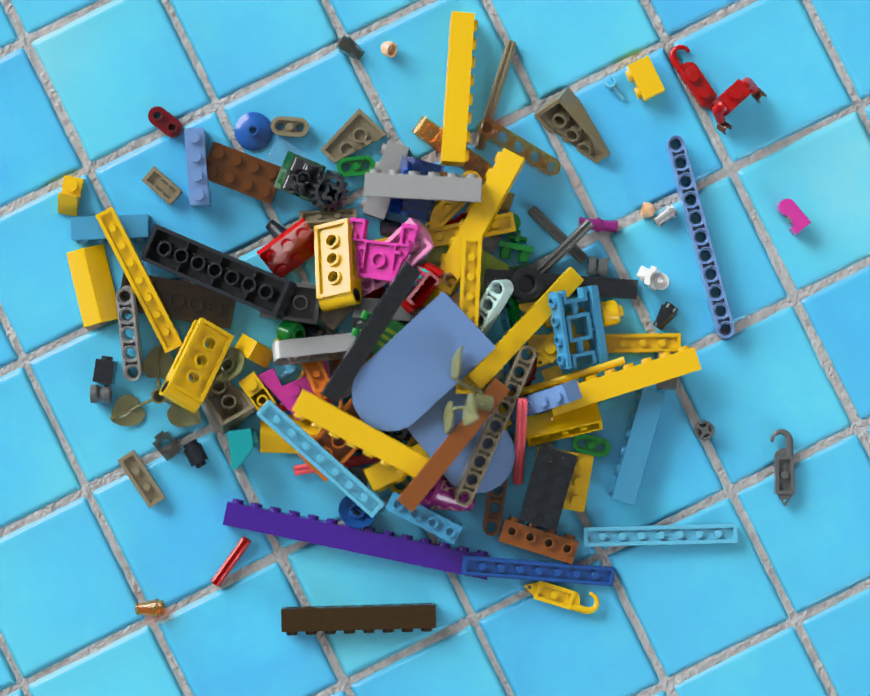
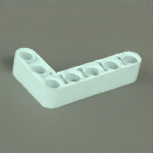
[478,279,513,383]

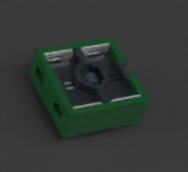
[274,151,326,202]

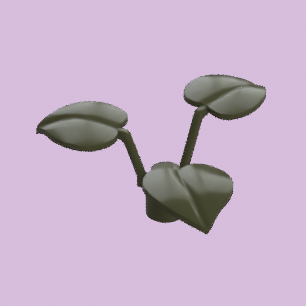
[110,345,201,427]
[443,345,494,434]

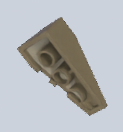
[534,87,611,163]
[189,359,255,435]

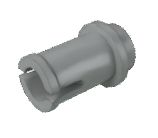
[652,204,678,227]

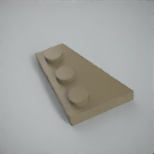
[320,108,387,164]

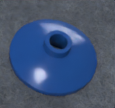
[235,112,273,150]
[338,496,377,529]

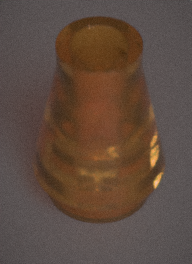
[135,598,165,618]

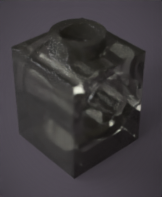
[152,431,184,461]

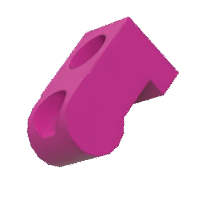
[777,199,811,236]

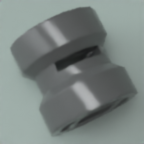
[587,256,609,277]
[90,384,112,403]

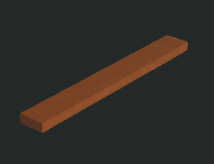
[397,378,510,512]

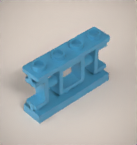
[548,285,609,369]
[385,492,462,544]

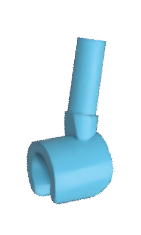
[604,76,625,101]
[279,364,297,383]

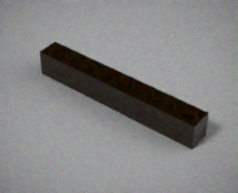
[281,603,436,635]

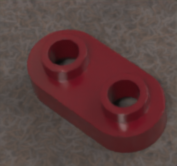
[148,106,183,138]

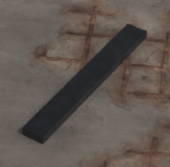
[321,261,422,404]
[484,269,638,299]

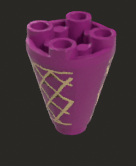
[422,475,475,512]

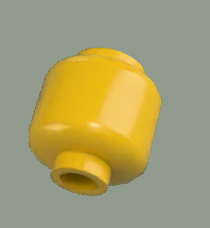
[600,300,624,327]

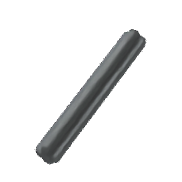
[528,206,588,264]
[537,219,594,273]

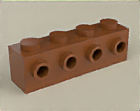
[498,516,579,564]

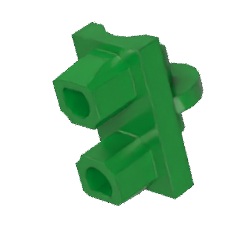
[498,230,534,263]

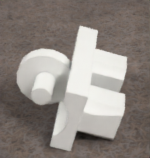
[637,266,670,291]

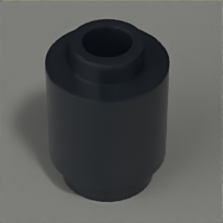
[183,439,209,469]

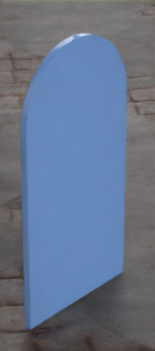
[351,291,496,431]
[407,386,515,493]

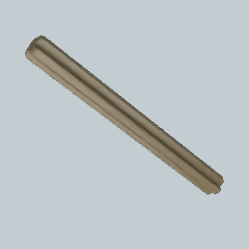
[474,40,516,150]

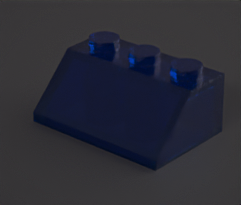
[388,155,444,222]

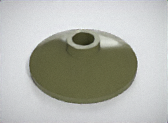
[214,348,245,382]

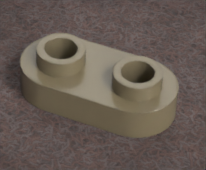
[271,116,309,138]

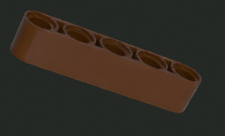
[482,478,508,536]

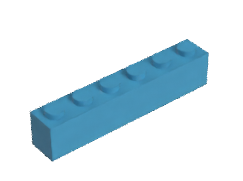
[608,388,665,505]

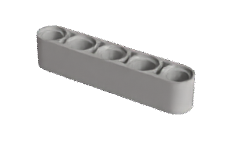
[116,286,144,381]
[272,333,356,365]

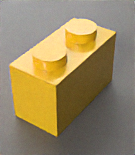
[625,56,665,102]

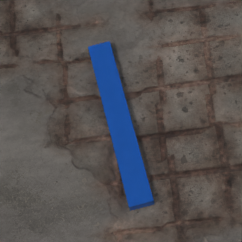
[461,555,615,586]

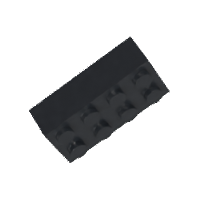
[518,445,578,531]

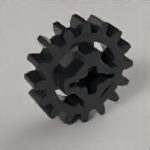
[308,170,349,212]

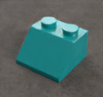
[227,428,259,470]

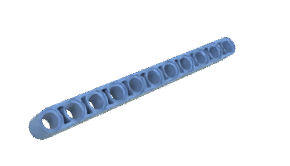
[665,135,735,339]

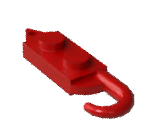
[669,45,717,110]

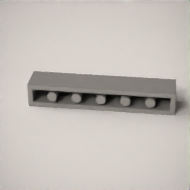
[364,169,483,203]

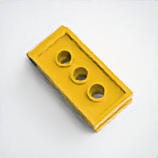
[314,218,362,312]
[159,317,234,413]

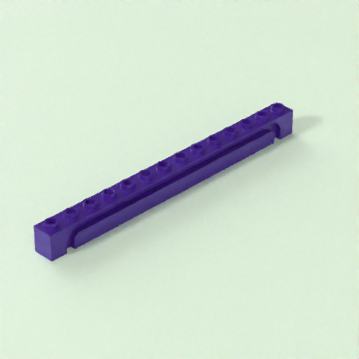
[223,498,492,580]

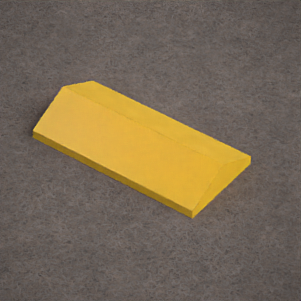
[66,244,118,327]
[260,415,319,453]

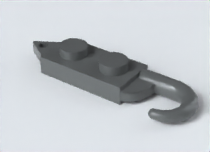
[770,429,795,506]

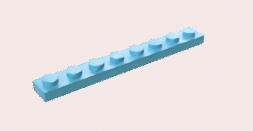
[256,399,385,518]
[583,523,738,547]

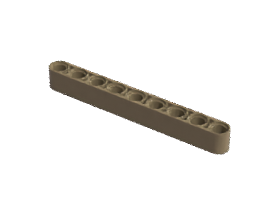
[453,345,536,506]

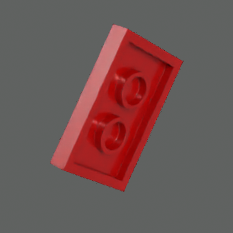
[257,218,315,278]

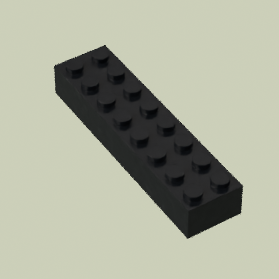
[140,224,297,320]

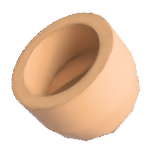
[381,41,397,57]
[641,202,655,218]

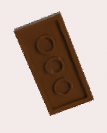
[207,141,281,204]

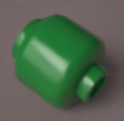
[277,320,305,340]

